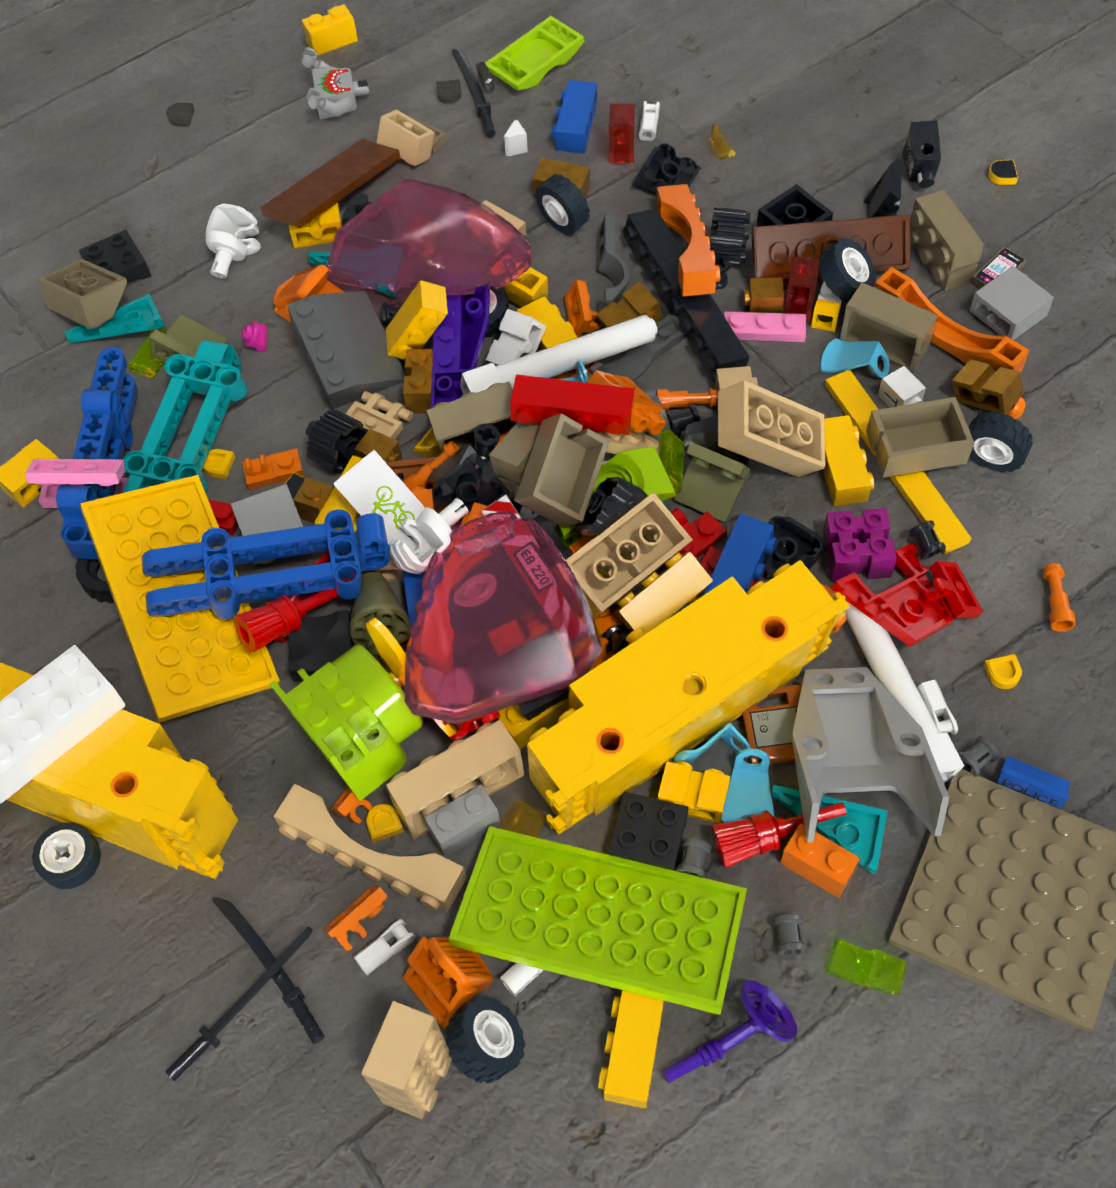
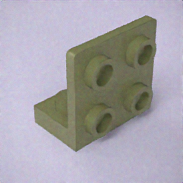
[150,315,226,362]
[674,442,750,522]

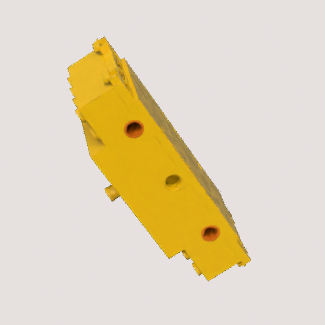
[527,560,849,836]
[0,663,239,879]

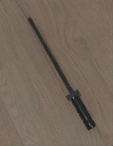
[452,49,495,138]
[212,897,325,1044]
[165,926,313,1081]

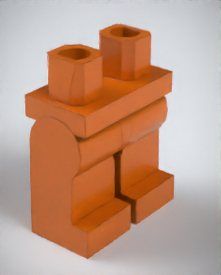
[588,370,667,436]

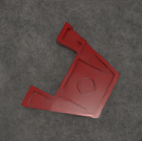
[831,543,955,647]

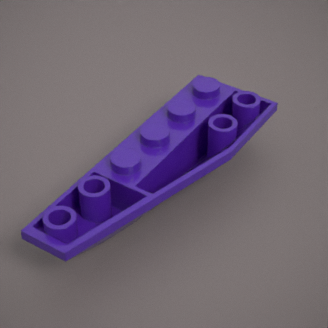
[430,270,490,427]

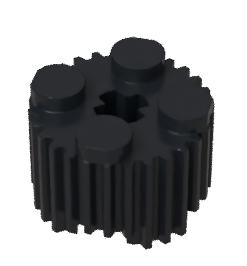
[710,207,751,264]
[306,408,368,473]

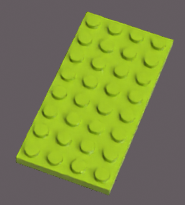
[448,826,747,1015]

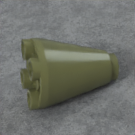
[349,571,411,656]

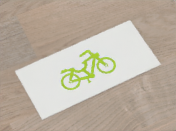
[333,450,425,551]

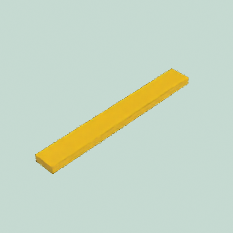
[825,370,971,555]

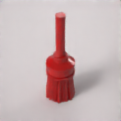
[233,579,350,653]
[711,802,847,868]

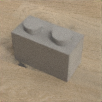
[424,785,501,857]

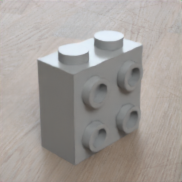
[970,266,1054,340]
[231,484,303,565]

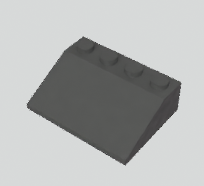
[287,290,406,409]

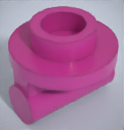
[241,321,268,352]

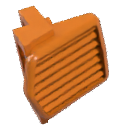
[273,265,344,324]
[403,937,493,1030]

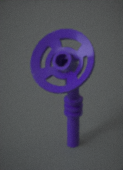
[662,981,797,1083]

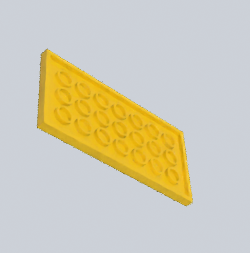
[80,475,280,723]

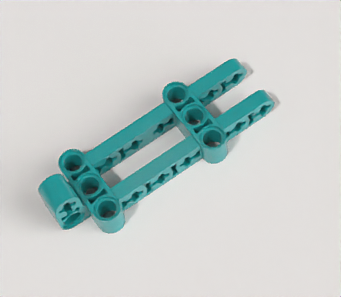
[122,339,248,493]

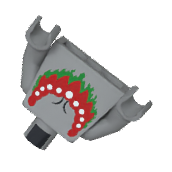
[302,47,369,120]

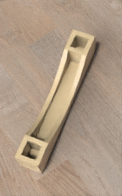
[273,784,467,912]

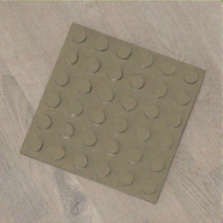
[888,769,1116,1033]

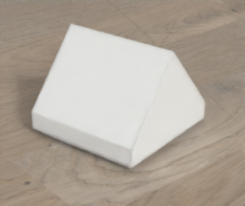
[504,120,528,156]

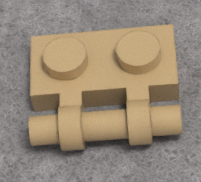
[346,391,413,439]

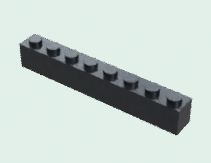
[623,208,750,383]

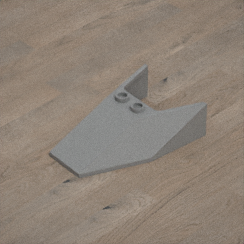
[792,667,949,843]

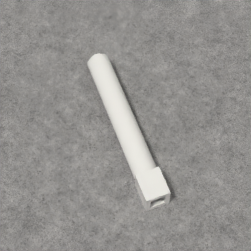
[460,315,657,394]
[834,592,964,783]

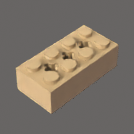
[718,380,825,477]
[556,492,693,621]
[386,720,524,840]
[361,1001,452,1119]

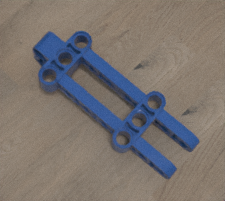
[56,347,138,559]
[141,509,390,619]

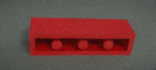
[510,374,635,435]

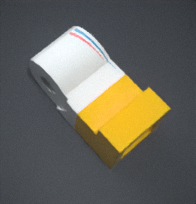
[811,281,842,332]

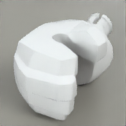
[206,204,261,279]
[389,498,469,574]

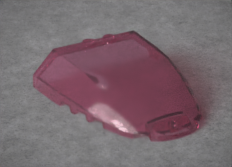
[326,178,533,295]
[404,512,603,724]

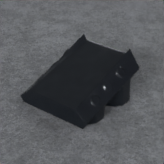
[632,143,702,193]
[863,159,901,218]
[427,444,510,521]
[572,477,648,536]
[763,516,828,578]

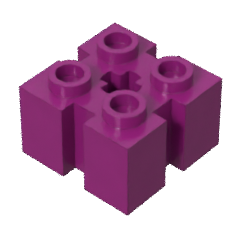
[823,508,897,582]

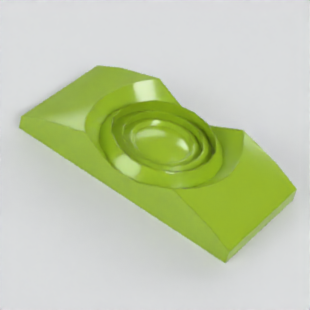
[484,16,585,91]
[559,447,676,539]

